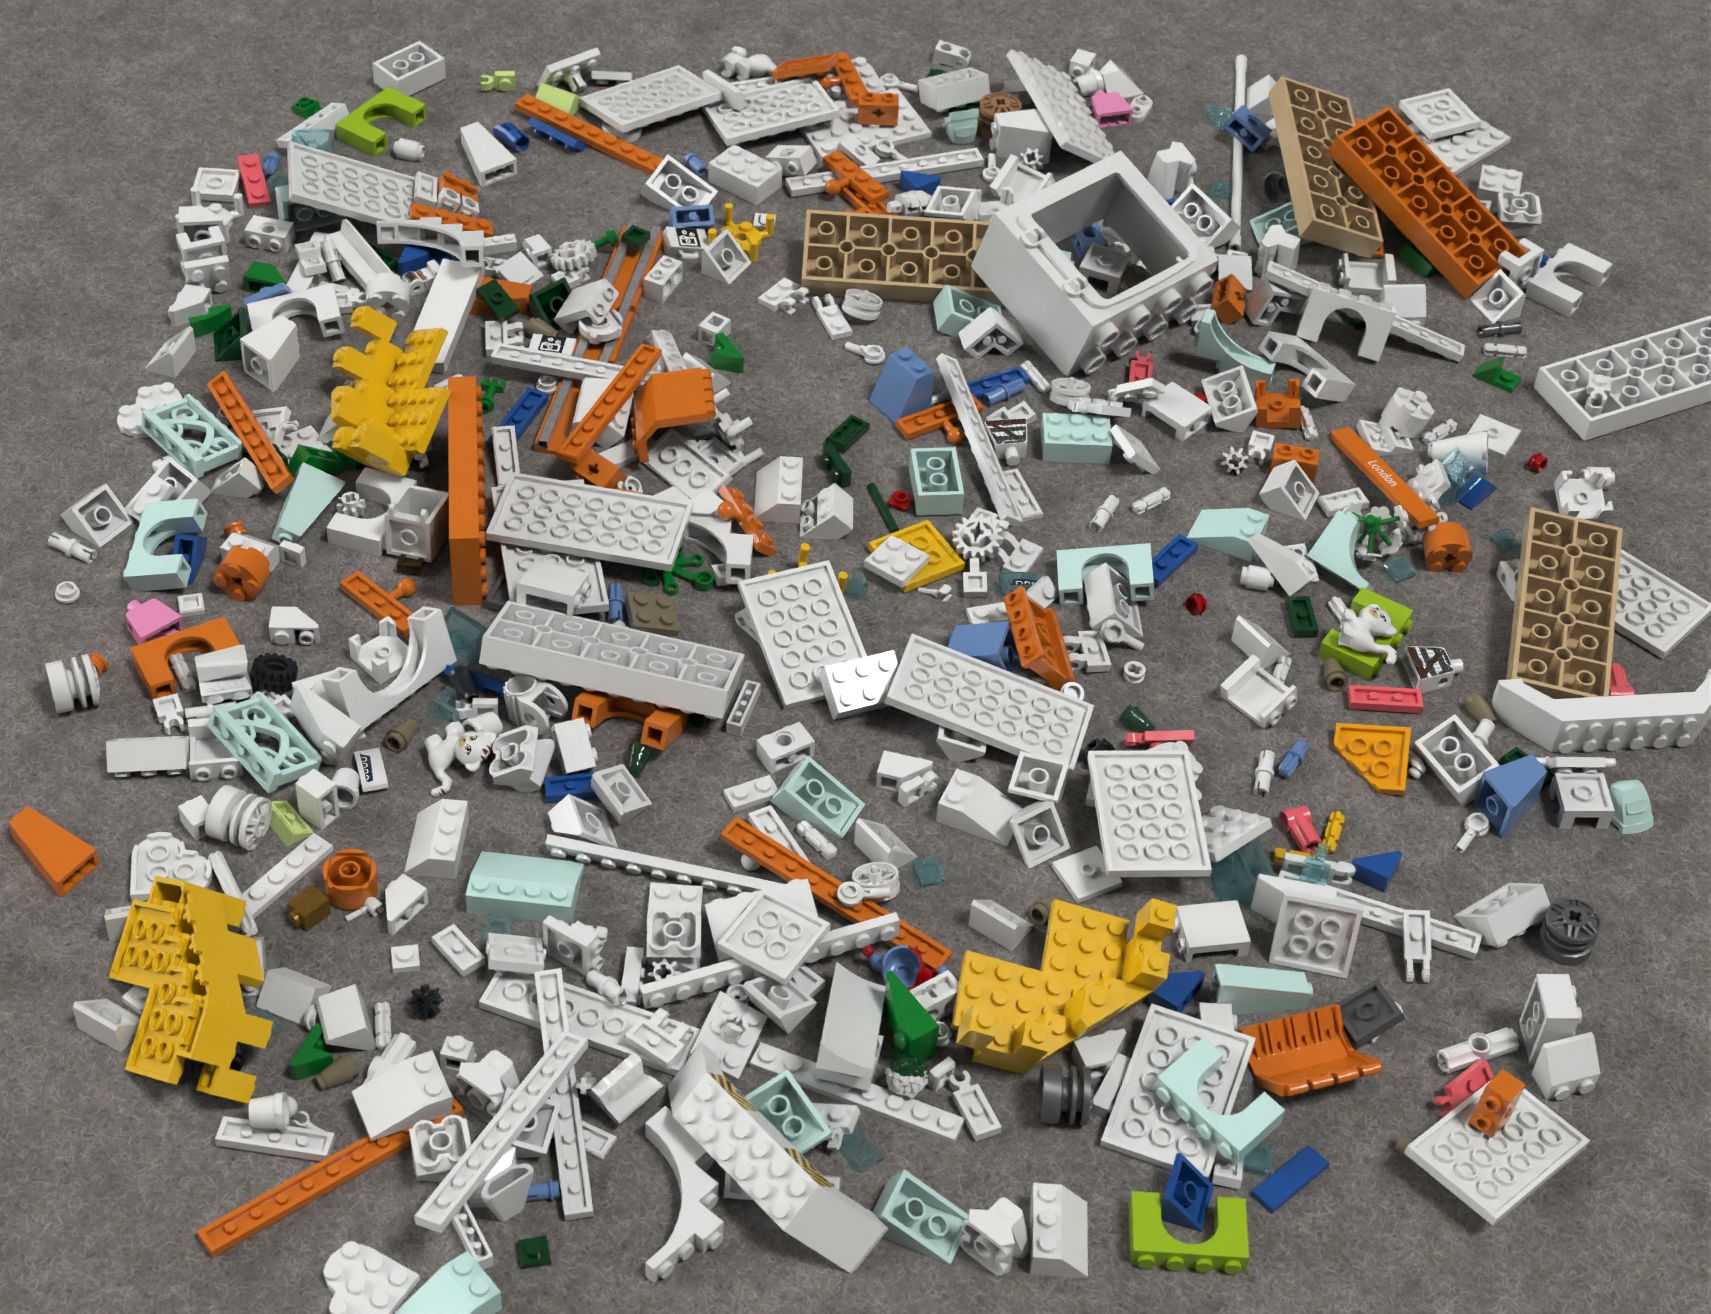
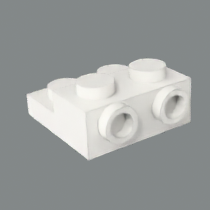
[543,915,604,977]

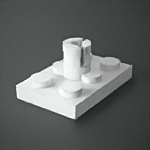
[537,48,601,94]
[687,991,768,1082]

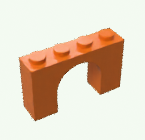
[130,616,248,701]
[571,690,688,751]

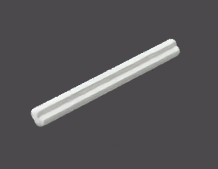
[208,851,258,937]

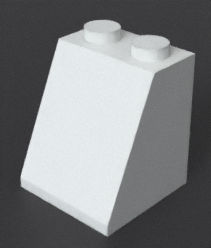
[989,109,1052,164]
[240,315,300,392]

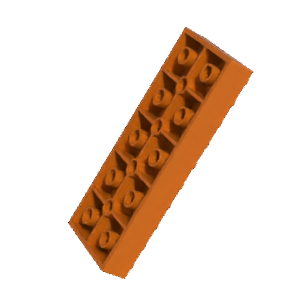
[1327,106,1528,300]
[448,376,487,606]

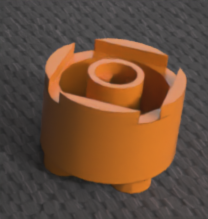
[1422,522,1473,572]
[213,545,271,602]
[323,849,378,910]

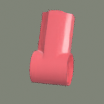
[1609,663,1634,696]
[1279,805,1322,853]

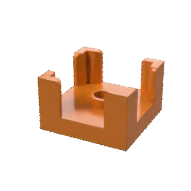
[1255,379,1301,429]

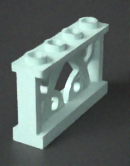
[142,394,243,479]
[207,693,322,793]

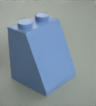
[869,347,935,425]
[948,621,1021,675]
[1473,754,1547,838]

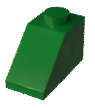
[243,261,286,294]
[287,444,346,478]

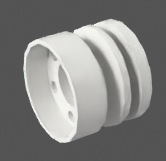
[45,654,101,714]
[205,785,272,850]

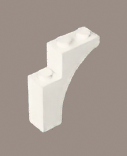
[684,516,753,584]

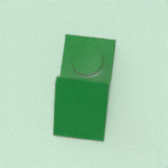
[710,332,744,374]
[1472,356,1522,393]
[289,1023,334,1081]

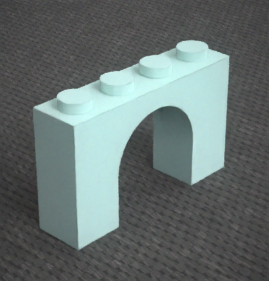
[123,498,208,591]
[1057,543,1155,606]
[1155,1037,1285,1164]

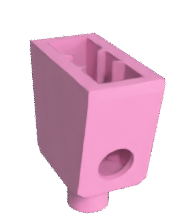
[1090,90,1133,128]
[125,599,184,645]

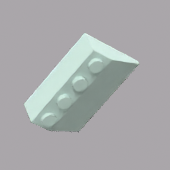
[465,851,585,925]

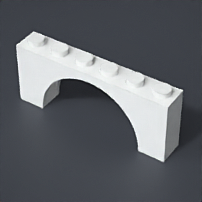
[321,606,457,734]

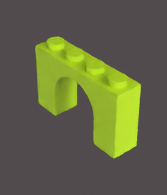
[335,87,427,157]
[1318,587,1414,681]
[1129,1191,1249,1274]

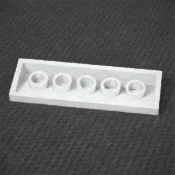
[414,258,485,374]
[816,962,885,1079]

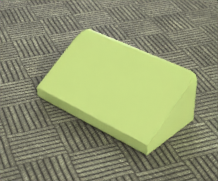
[269,800,314,847]

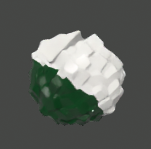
[885,1054,929,1098]

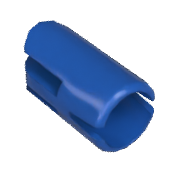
[493,122,530,153]

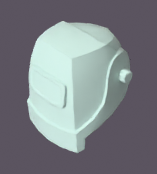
[941,108,979,144]
[1608,780,1653,834]

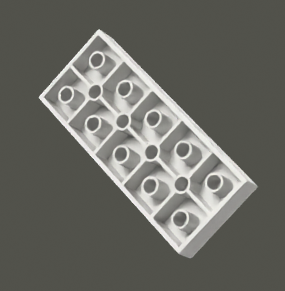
[1534,316,1711,441]
[479,601,745,719]

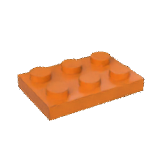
[772,53,840,81]

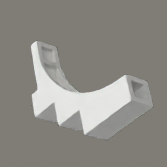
[376,217,485,267]
[645,1106,724,1283]

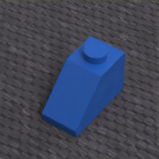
[173,533,208,584]
[1147,971,1206,1013]

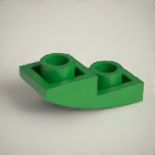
[291,97,323,119]
[188,304,232,338]

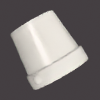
[1073,68,1104,97]
[462,711,503,736]
[331,768,360,809]
[249,1092,290,1130]

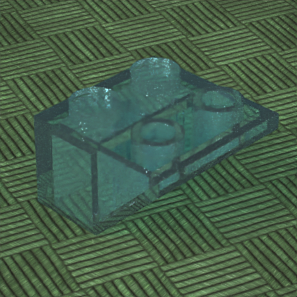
[1210,841,1275,905]

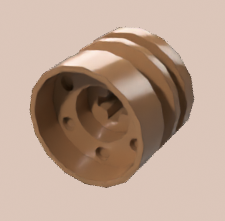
[977,92,1021,141]

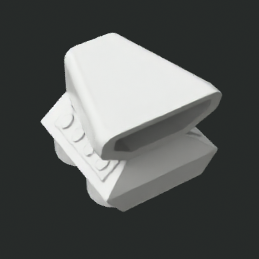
[1147,141,1197,200]
[1492,190,1542,237]
[1254,225,1300,278]
[195,644,253,704]
[489,725,556,793]
[647,909,701,973]
[454,1050,520,1124]
[588,1052,663,1126]
[409,1115,471,1182]
[468,1146,534,1222]
[959,1198,1029,1276]

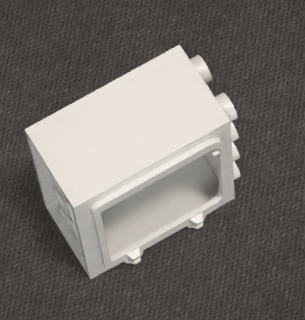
[971,151,1218,376]

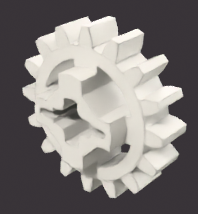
[550,239,597,271]
[952,513,1003,562]

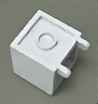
[385,484,449,563]

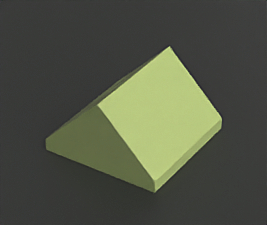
[535,83,582,116]

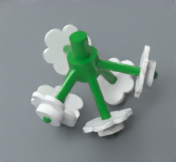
[1342,502,1408,563]

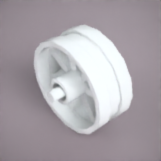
[842,289,883,320]
[1050,377,1091,406]
[852,862,900,903]

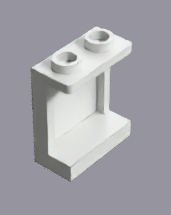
[990,154,1055,203]
[1337,252,1397,294]
[554,278,619,334]
[1141,381,1213,442]
[516,560,592,616]
[1220,654,1298,729]
[188,718,243,781]
[1173,900,1251,962]

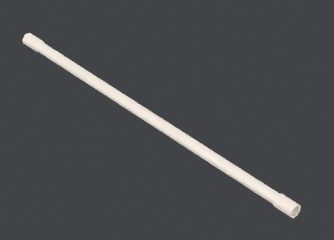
[1228,55,1247,252]

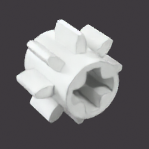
[1020,148,1044,170]
[1221,446,1249,474]
[336,492,366,518]
[648,957,682,981]

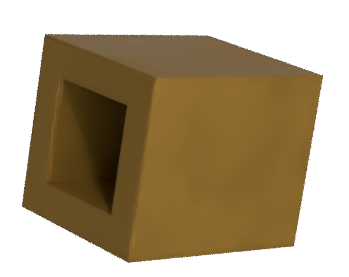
[287,885,331,932]

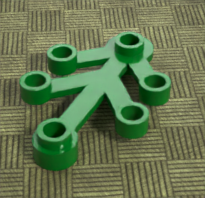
[642,546,714,596]

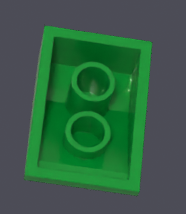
[884,970,939,1063]

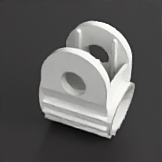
[503,674,568,735]

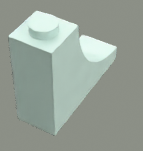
[1307,510,1374,591]

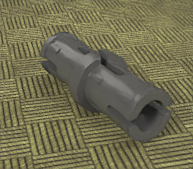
[1477,320,1522,338]

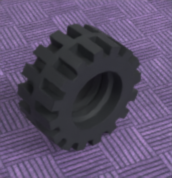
[251,653,298,693]

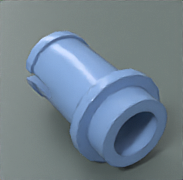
[684,153,708,177]
[526,1179,560,1202]

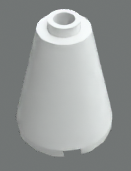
[1428,431,1488,475]

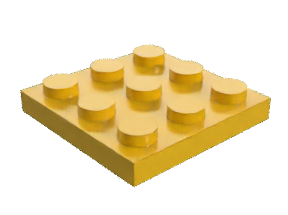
[868,520,965,593]

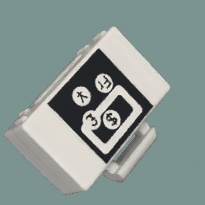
[662,227,708,260]
[529,334,576,356]

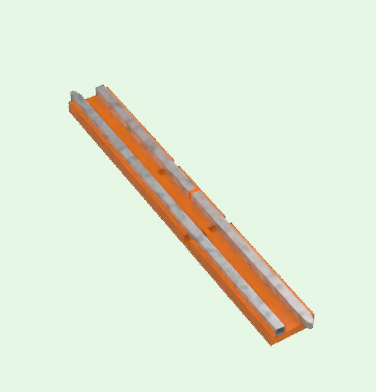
[534,218,664,455]

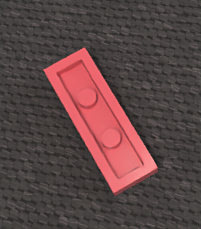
[237,154,271,209]
[1347,685,1424,713]

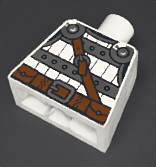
[984,418,1027,466]
[1402,646,1463,693]

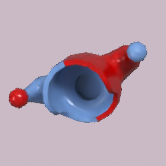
[863,945,948,990]

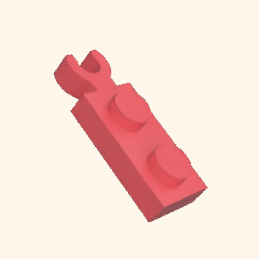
[1129,351,1153,382]
[1124,730,1195,749]
[1433,1059,1494,1117]

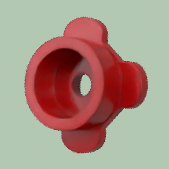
[888,490,914,511]

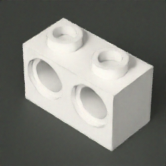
[643,255,683,304]
[909,970,959,1021]

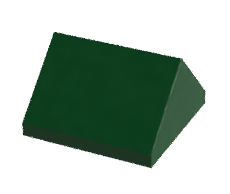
[529,277,572,331]
[213,307,248,362]

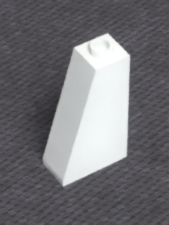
[460,122,517,187]

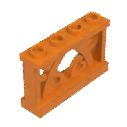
[1003,586,1075,692]

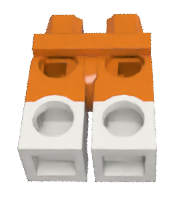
[435,170,479,218]

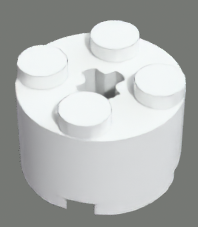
[365,273,410,322]
[1381,387,1434,439]

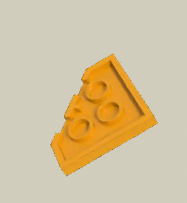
[1334,723,1411,796]

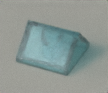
[444,606,488,669]

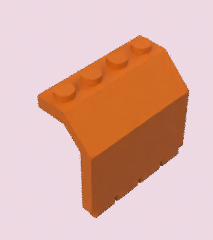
[630,367,716,463]
[1237,1004,1382,1096]

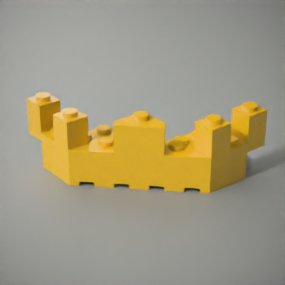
[331,306,451,476]
[108,876,273,1104]
[951,898,1177,1074]

